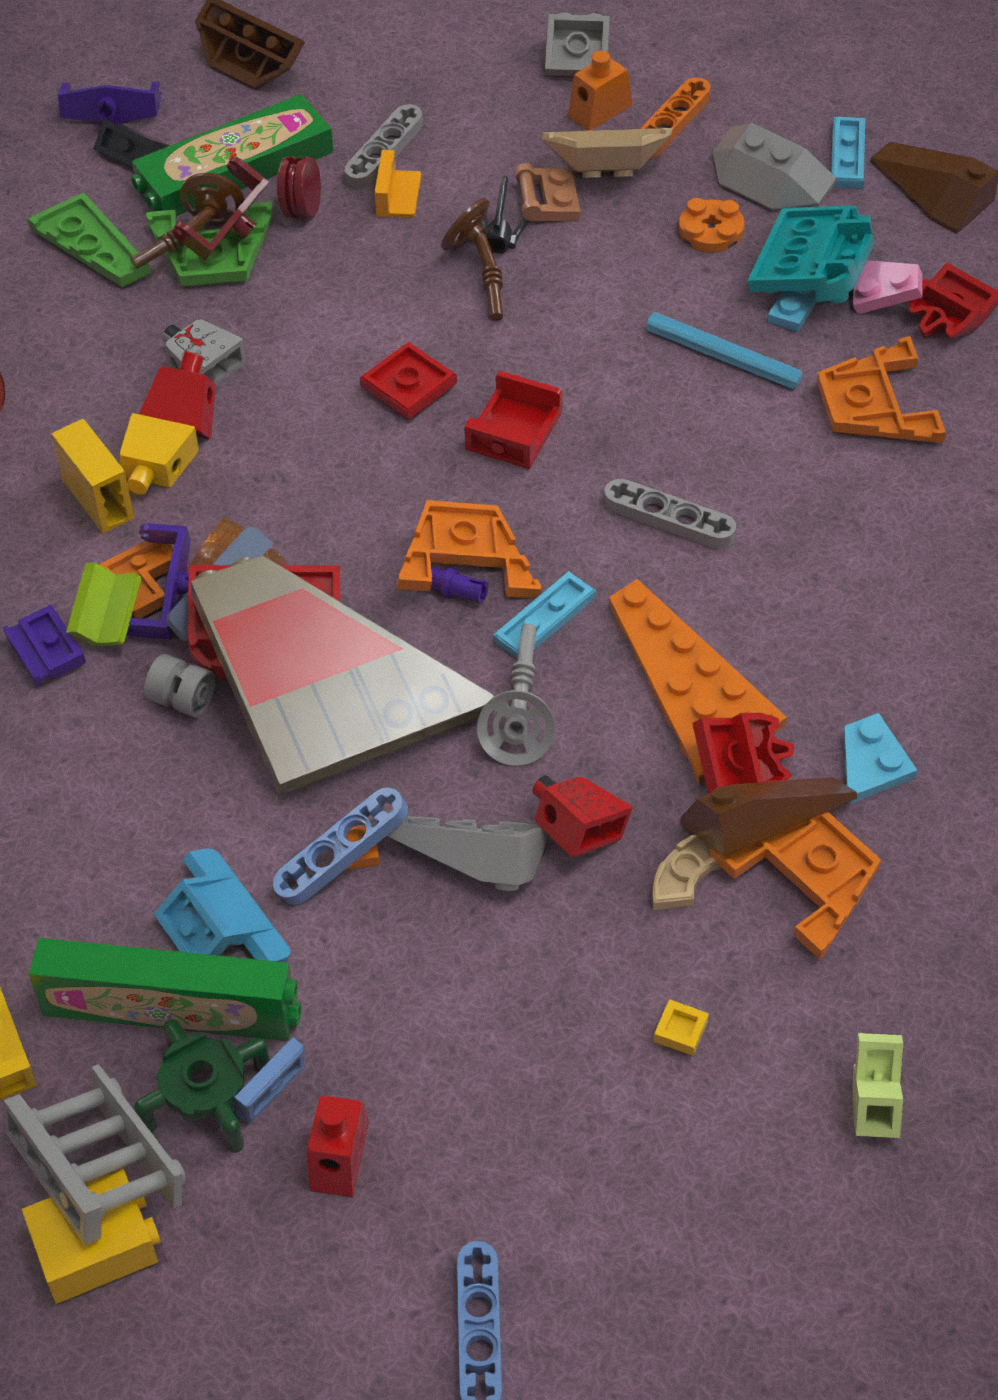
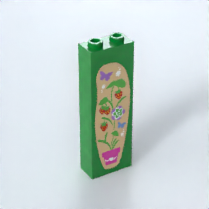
[131,94,334,216]
[28,938,302,1041]

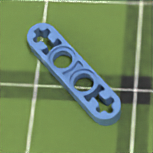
[273,787,408,905]
[457,1241,502,1400]

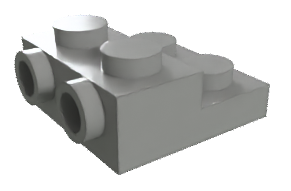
[545,12,610,76]

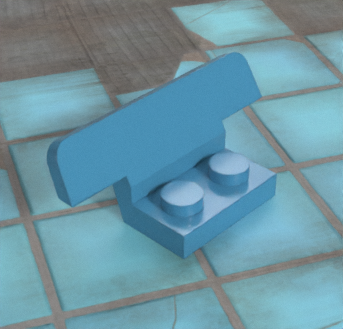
[154,848,290,962]

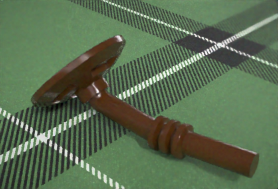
[130,173,245,269]
[441,198,503,321]

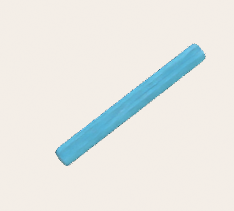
[646,312,802,389]

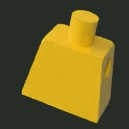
[120,413,199,495]

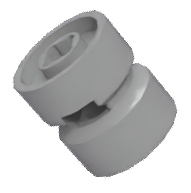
[144,654,216,718]

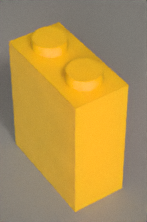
[51,419,135,534]
[22,1168,161,1304]

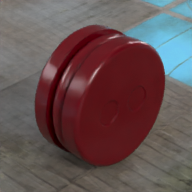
[277,157,321,218]

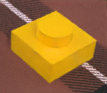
[654,999,709,1056]

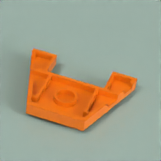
[816,336,946,443]
[396,500,541,599]
[710,811,881,960]

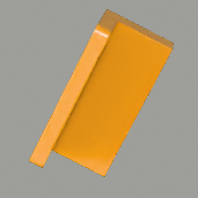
[375,150,421,218]

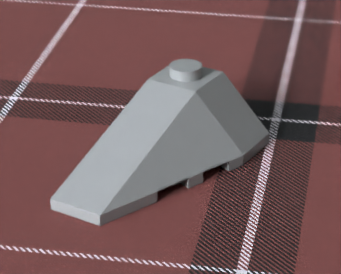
[372,816,549,891]

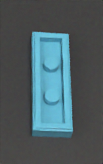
[831,117,865,189]
[493,571,596,659]

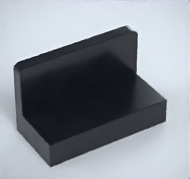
[93,119,171,166]

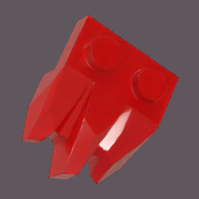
[909,262,998,339]
[692,712,794,794]

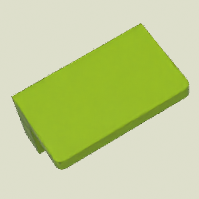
[66,562,141,646]

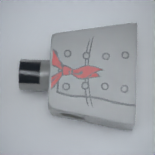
[162,319,246,385]

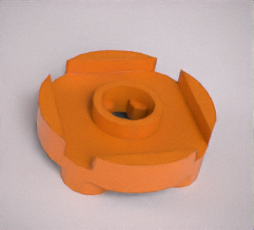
[679,198,745,253]

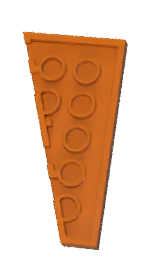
[609,579,787,785]

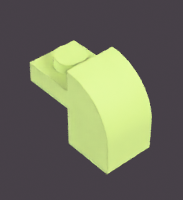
[853,1033,903,1138]

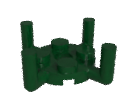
[134,1019,270,1153]

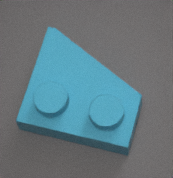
[843,713,917,804]

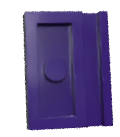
[3,604,86,687]

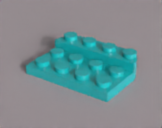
[747,206,874,303]

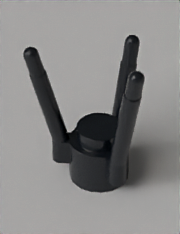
[481,176,529,254]

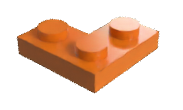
[99,541,174,619]

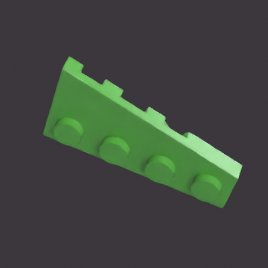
[27,192,151,287]

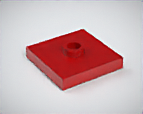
[359,342,457,420]

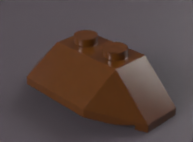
[195,0,305,89]

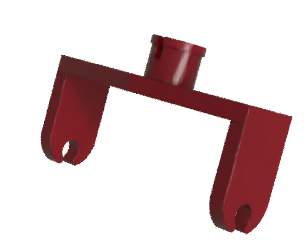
[172,156,269,261]

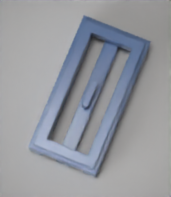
[235,1037,305,1124]

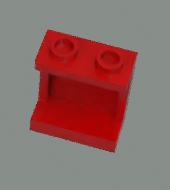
[464,371,562,469]

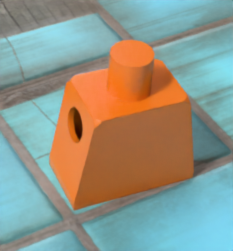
[568,50,632,131]

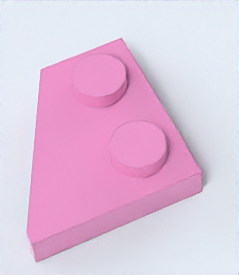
[853,260,922,314]

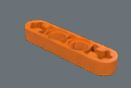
[640,78,711,159]

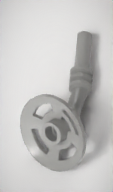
[477,624,555,766]

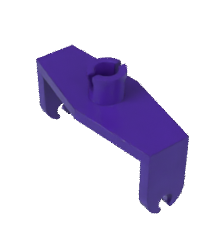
[58,81,161,123]
[126,523,191,640]

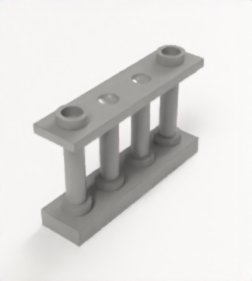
[4,1064,186,1245]

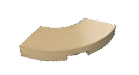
[652,835,722,910]

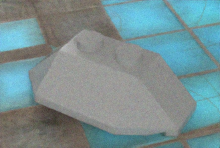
[713,123,837,212]

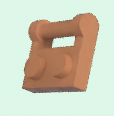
[515,163,581,221]

